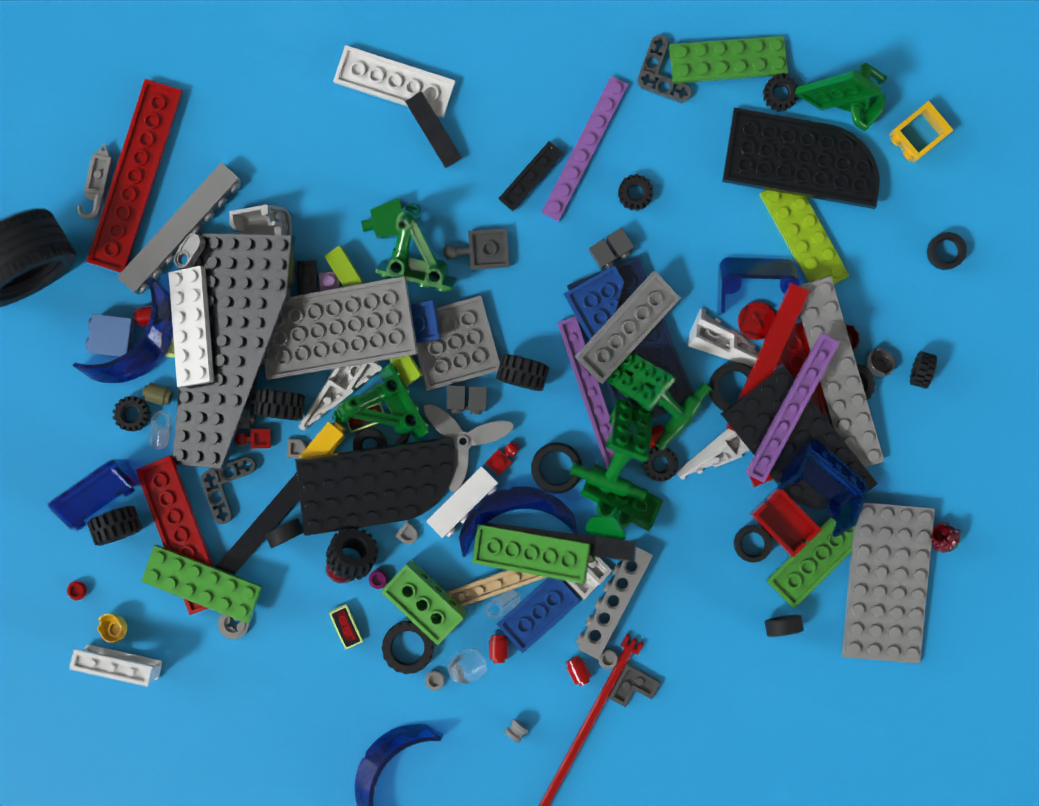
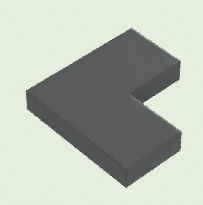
[608,663,661,707]

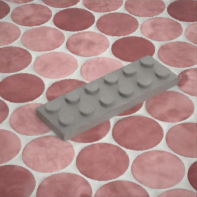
[575,271,681,384]

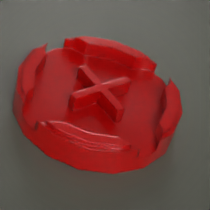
[737,302,775,340]

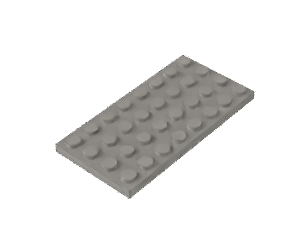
[264,276,418,380]
[841,501,935,664]

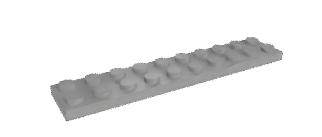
[799,276,884,467]

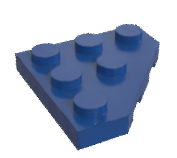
[563,265,624,340]

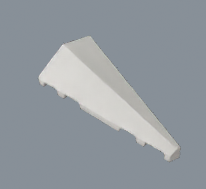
[688,307,777,370]
[298,362,382,431]
[677,429,750,480]

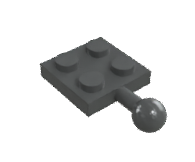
[443,228,509,270]

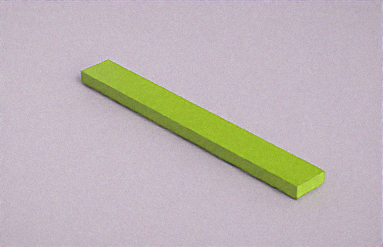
[324,245,423,386]

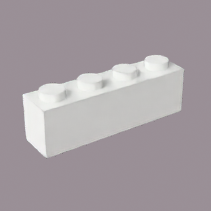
[426,466,498,538]

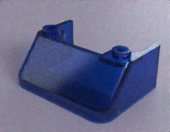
[717,257,800,316]
[777,439,868,538]
[47,459,141,531]

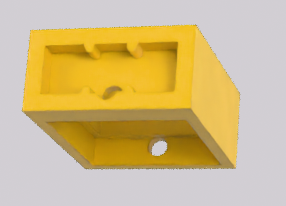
[889,101,953,163]
[298,422,347,458]

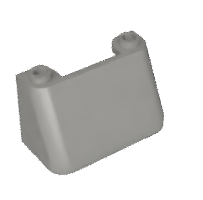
[229,204,296,284]

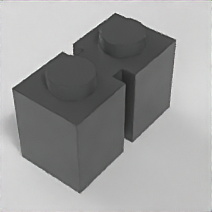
[588,227,634,270]
[447,385,487,415]

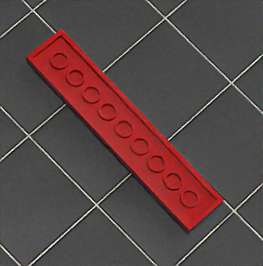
[86,79,183,273]

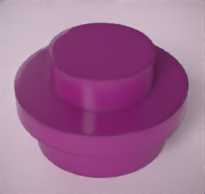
[369,569,388,589]

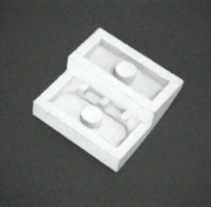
[564,557,612,600]

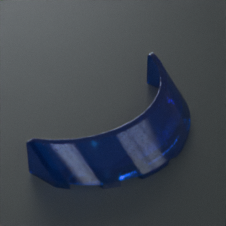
[72,278,173,383]
[459,486,578,557]
[355,724,443,806]

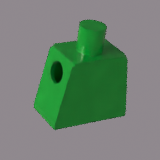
[361,198,402,239]

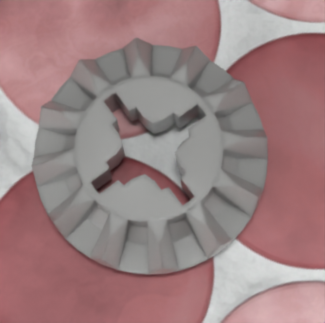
[218,614,249,639]

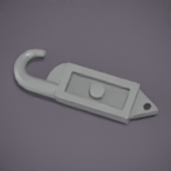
[77,144,113,220]

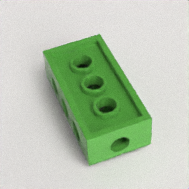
[381,559,468,646]

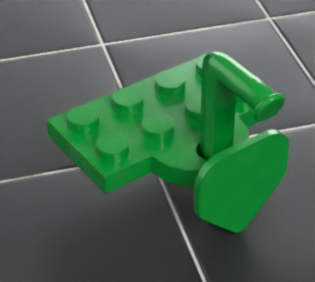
[795,63,887,131]
[580,463,664,563]

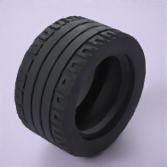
[0,208,77,307]

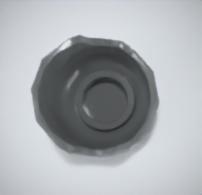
[866,348,895,377]

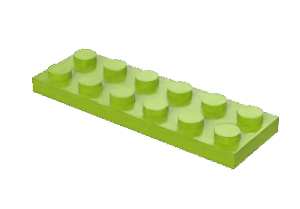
[759,190,849,285]

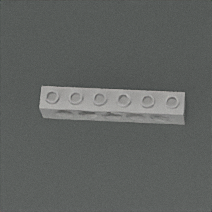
[576,546,653,660]

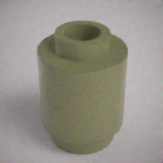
[142,382,173,406]

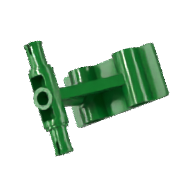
[375,203,457,292]
[607,352,712,451]
[332,364,429,441]
[570,398,653,501]

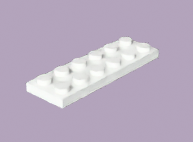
[333,45,455,118]
[168,266,214,387]

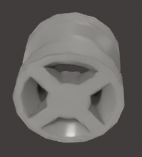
[504,719,529,743]

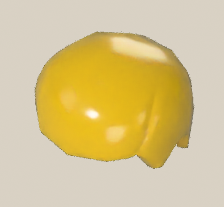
[97,613,127,643]

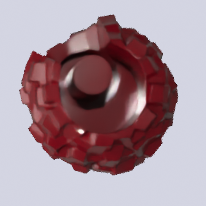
[931,522,961,553]

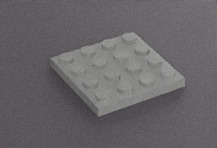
[417,296,500,391]

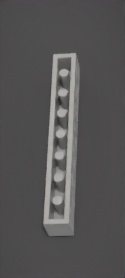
[117,162,242,295]

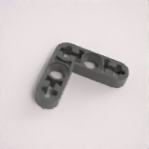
[637,35,691,103]
[201,457,257,524]

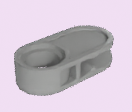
[174,233,205,269]

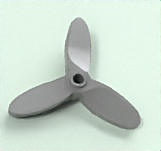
[424,404,514,492]

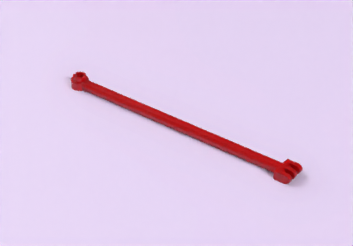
[538,634,644,806]

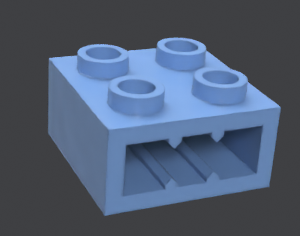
[86,314,135,359]

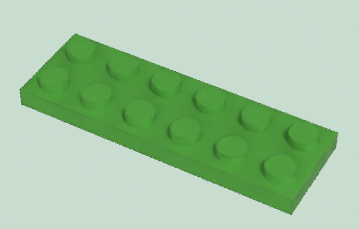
[669,36,788,84]
[765,502,855,609]
[472,524,591,584]
[141,544,263,624]

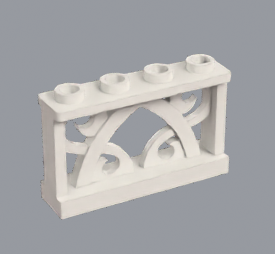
[70,644,162,686]

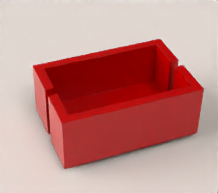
[749,487,821,557]

